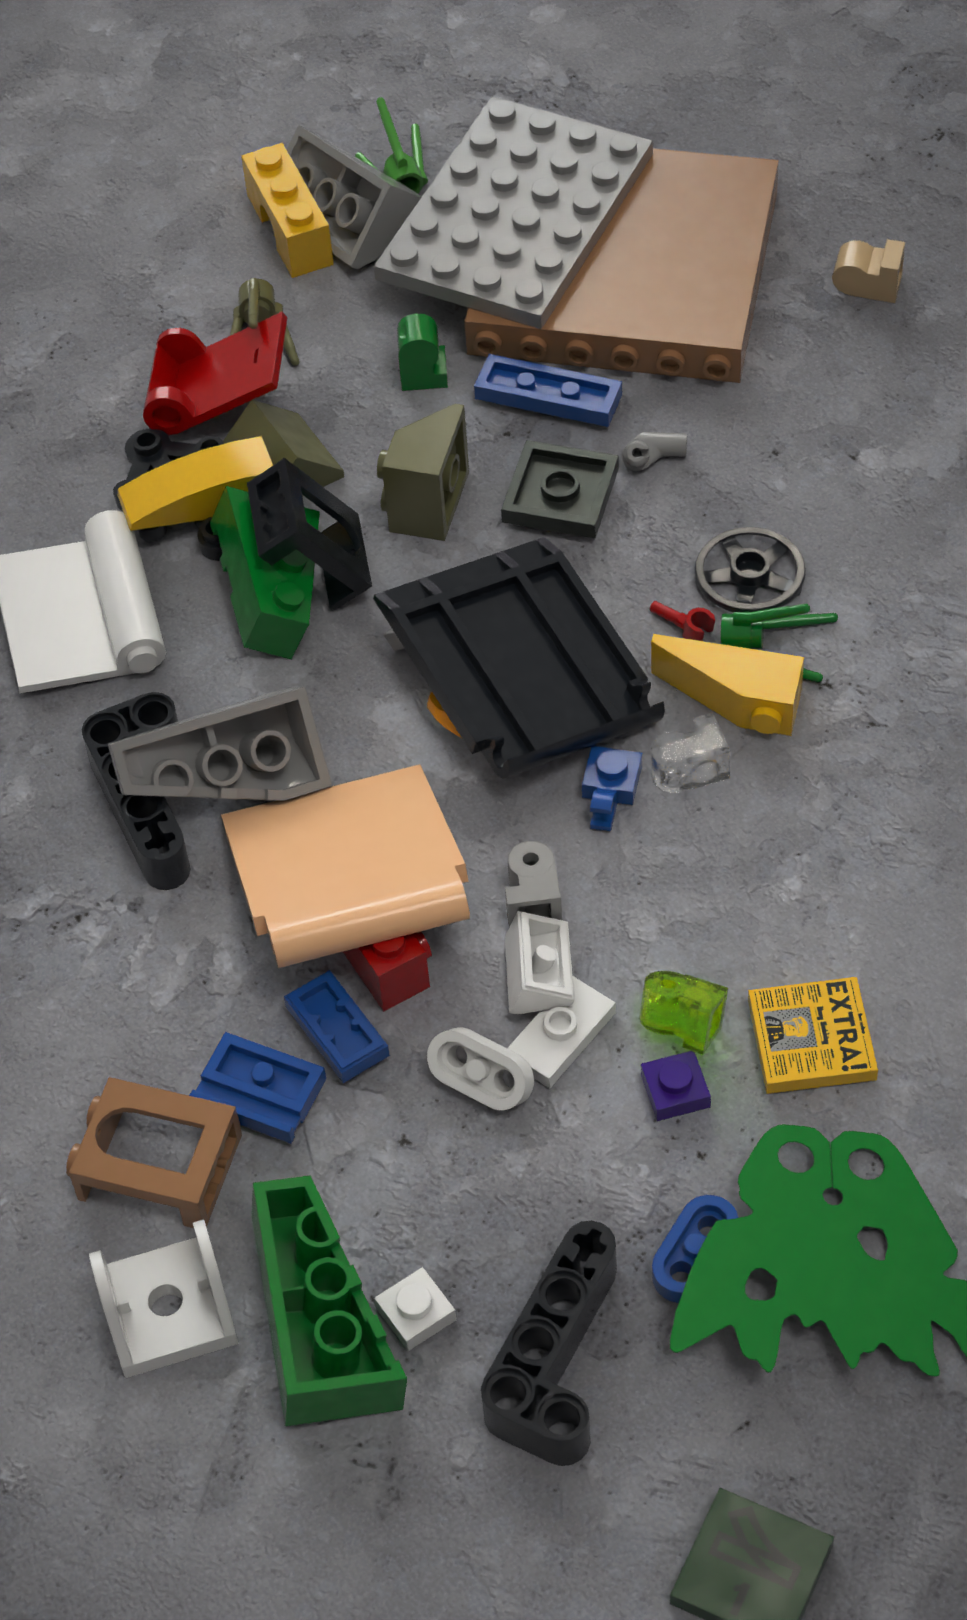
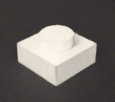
[374,1267,456,1351]

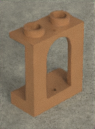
[66,1077,242,1228]

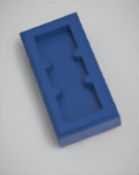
[284,970,390,1083]

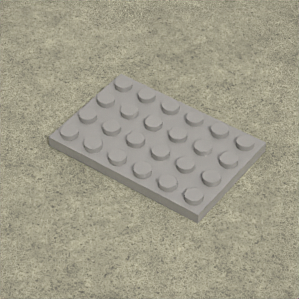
[374,96,653,329]

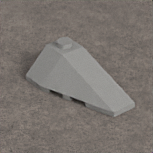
[287,125,422,269]
[108,687,332,801]

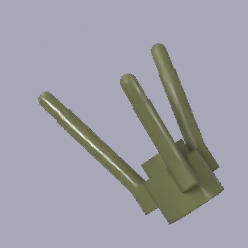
[230,278,300,366]

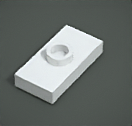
[507,976,616,1089]

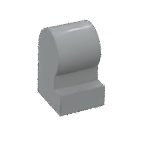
[505,841,562,927]

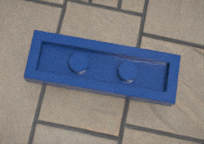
[474,354,622,427]

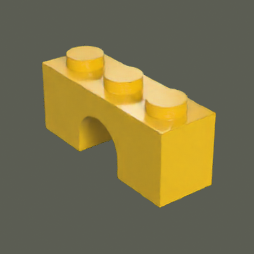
[241,143,334,278]

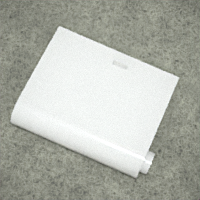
[0,510,166,694]

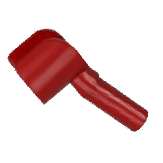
[650,601,715,641]

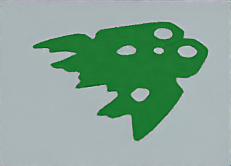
[670,1124,967,1377]

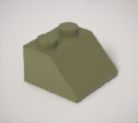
[377,404,469,541]

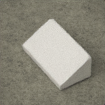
[505,911,574,1014]

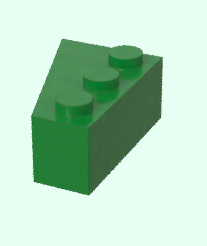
[210,486,320,659]

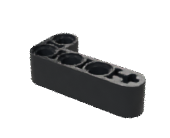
[82,692,191,890]
[481,1220,617,1466]

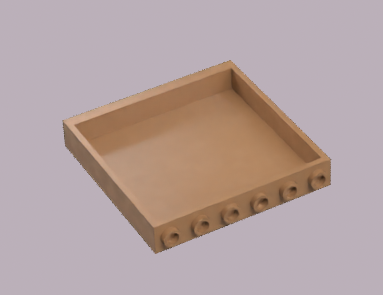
[464,148,779,383]

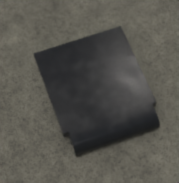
[373,537,665,779]

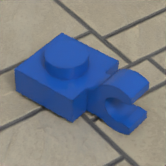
[582,746,642,831]

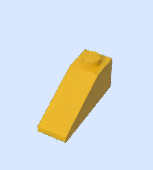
[651,634,804,736]

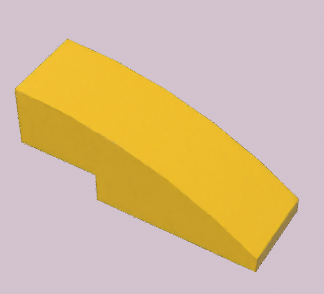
[117,436,273,531]

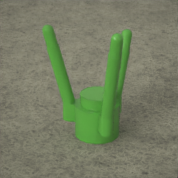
[355,97,428,194]

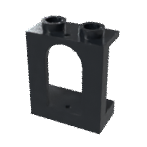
[247,458,372,610]

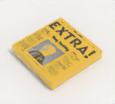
[748,977,878,1094]

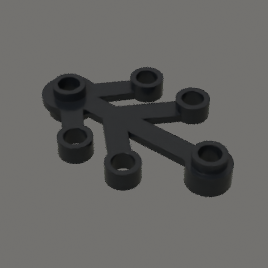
[113,428,224,561]

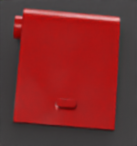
[143,311,287,435]

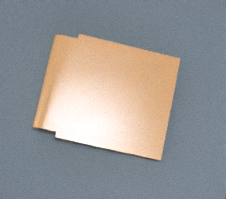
[221,764,470,968]

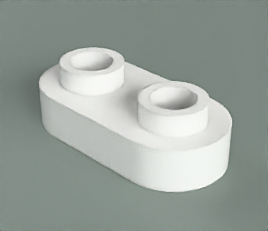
[427,1027,534,1110]

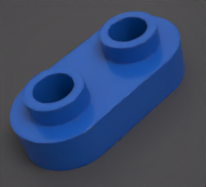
[652,1195,738,1303]

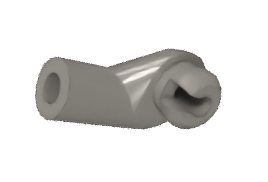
[622,432,687,471]

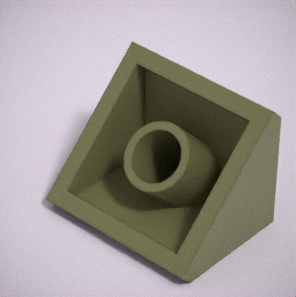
[223,400,344,497]

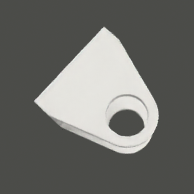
[89,1219,239,1378]

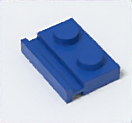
[189,1032,326,1144]

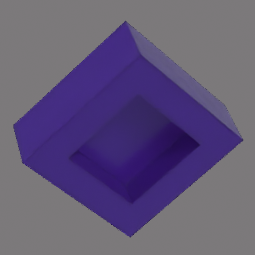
[641,1050,711,1121]

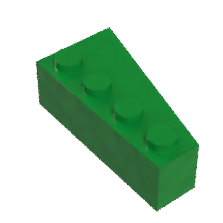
[252,1175,407,1427]

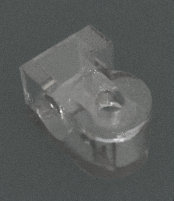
[651,712,731,793]

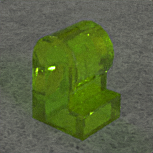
[639,971,729,1055]

